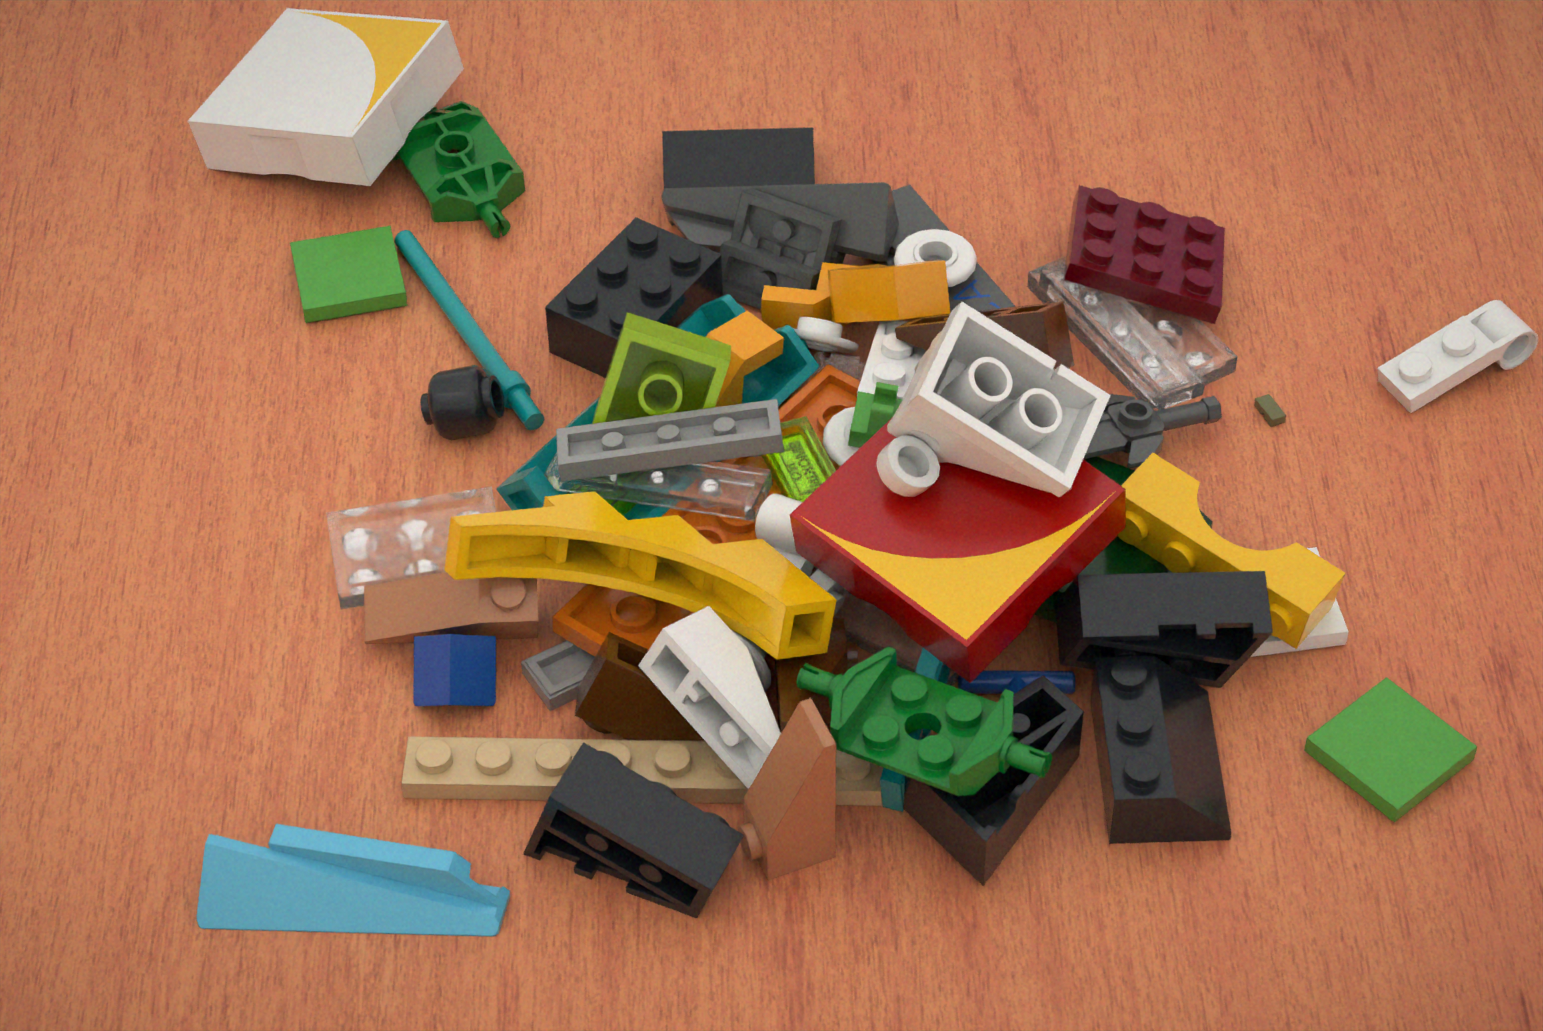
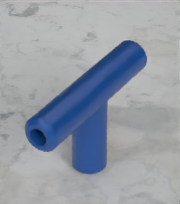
[958,670,1076,694]

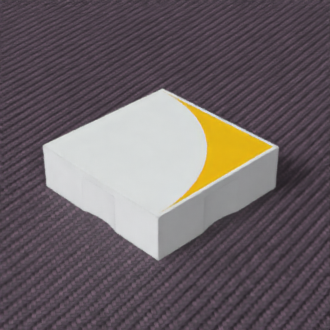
[188,8,464,186]

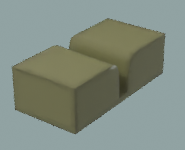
[1254,394,1286,427]

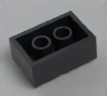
[545,218,723,378]

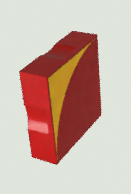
[790,417,1126,683]

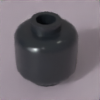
[420,365,505,440]

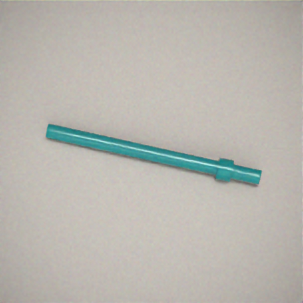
[394,230,545,430]

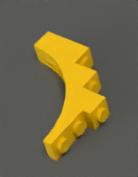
[444,491,837,660]

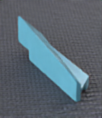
[197,824,511,937]

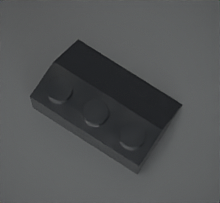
[662,127,815,189]
[1090,655,1232,844]

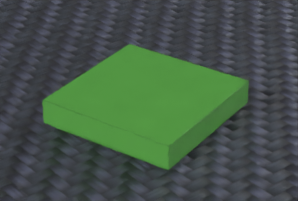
[290,226,408,323]
[1304,677,1477,823]

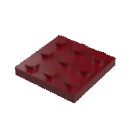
[1064,185,1225,324]

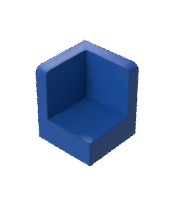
[413,634,496,707]

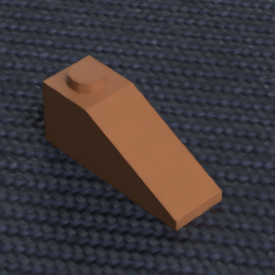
[364,572,538,644]
[737,698,836,881]

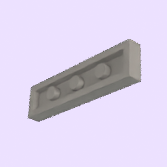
[556,399,784,482]

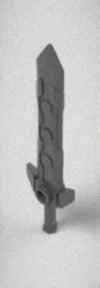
[1083,394,1222,468]

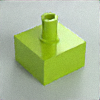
[592,312,731,424]

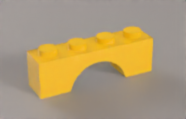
[1118,453,1346,649]

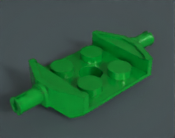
[392,101,525,238]
[797,647,1053,796]

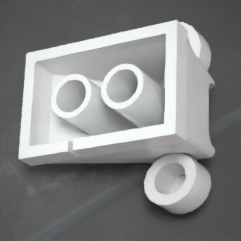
[876,302,1111,497]

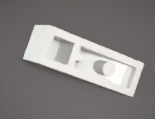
[638,606,781,789]

